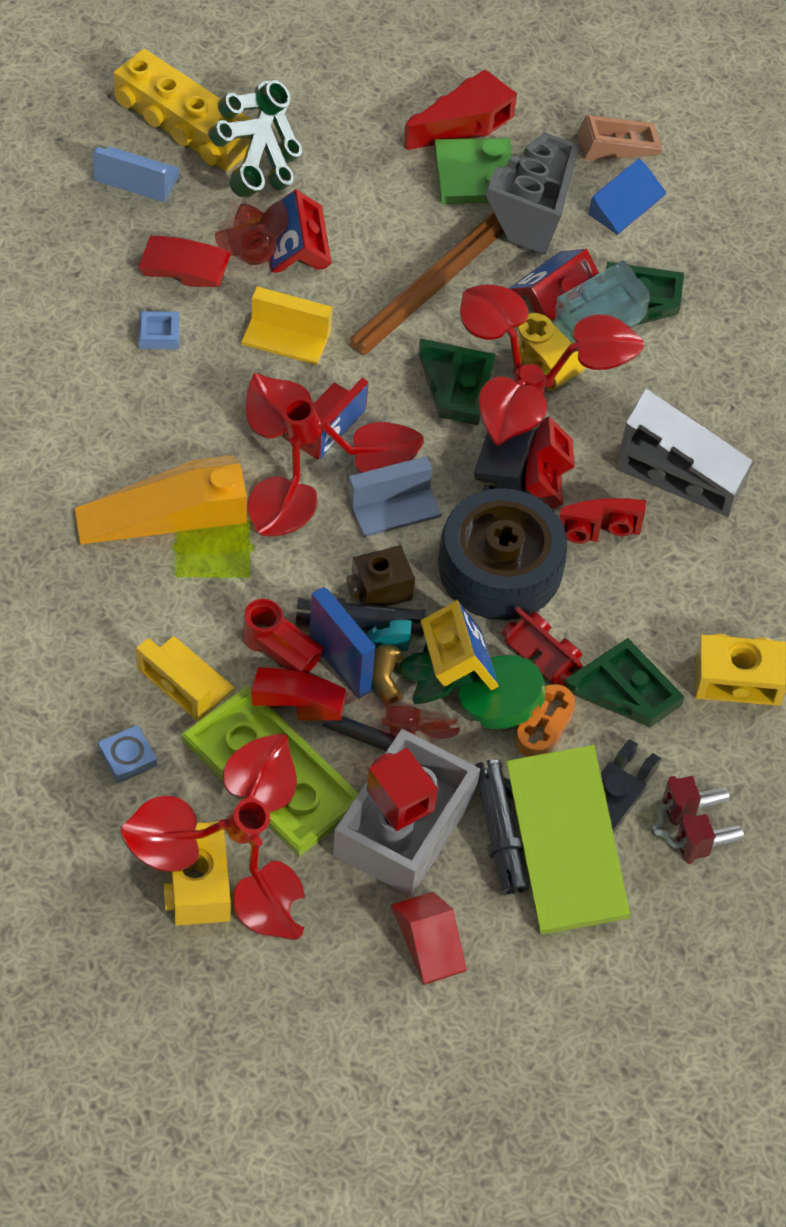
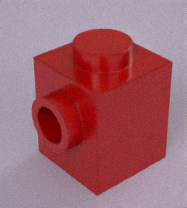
[366,747,438,832]

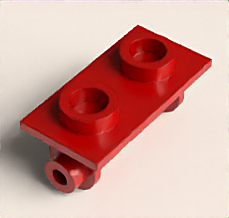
[501,607,583,686]

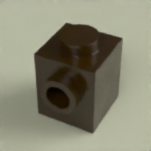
[346,545,415,607]

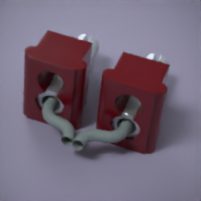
[651,776,744,864]

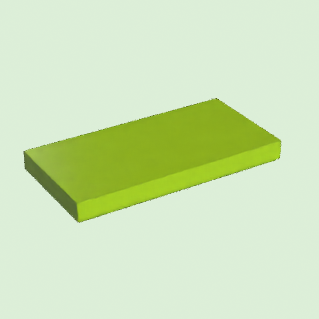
[181,685,359,857]
[507,745,631,934]

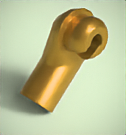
[372,643,403,707]

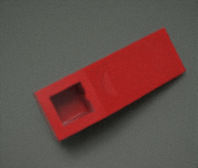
[403,69,517,150]

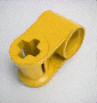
[518,313,586,391]

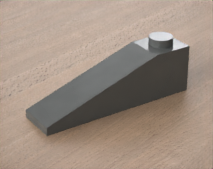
[485,132,580,254]

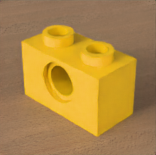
[695,634,786,706]
[163,821,231,926]

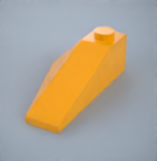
[75,455,247,544]

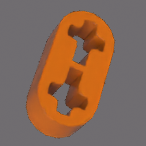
[516,684,575,757]

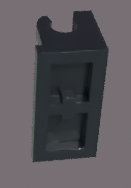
[474,425,539,493]

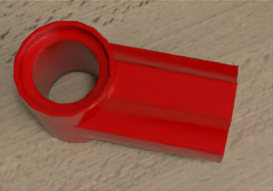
[242,598,324,674]

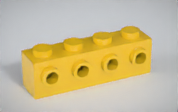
[113,48,252,172]

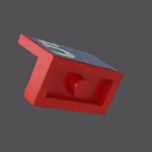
[263,189,332,273]
[509,249,604,321]
[286,378,369,460]

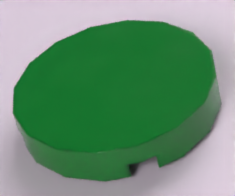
[458,655,546,729]

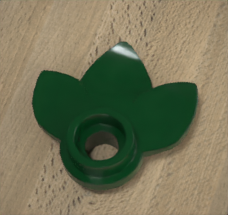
[395,642,478,705]

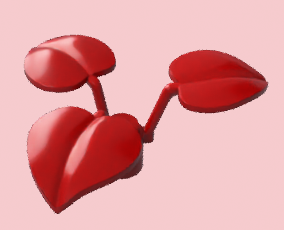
[460,284,645,445]
[245,373,424,537]
[120,734,305,940]

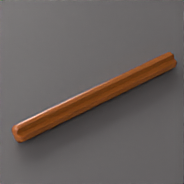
[350,211,504,355]

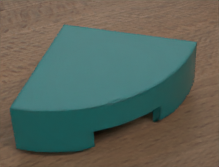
[367,620,411,651]

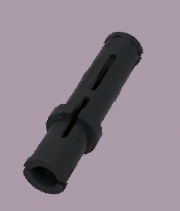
[295,597,426,637]
[475,759,529,896]

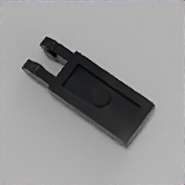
[601,739,662,834]

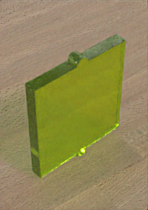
[173,520,255,578]

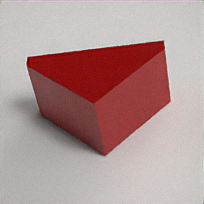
[391,892,467,985]

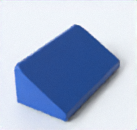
[588,158,666,235]

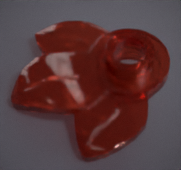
[215,201,288,265]
[381,706,460,739]

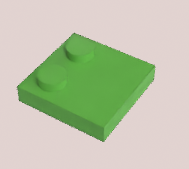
[434,138,512,204]

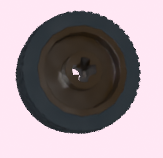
[438,488,567,621]

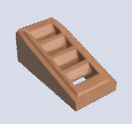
[578,115,662,160]

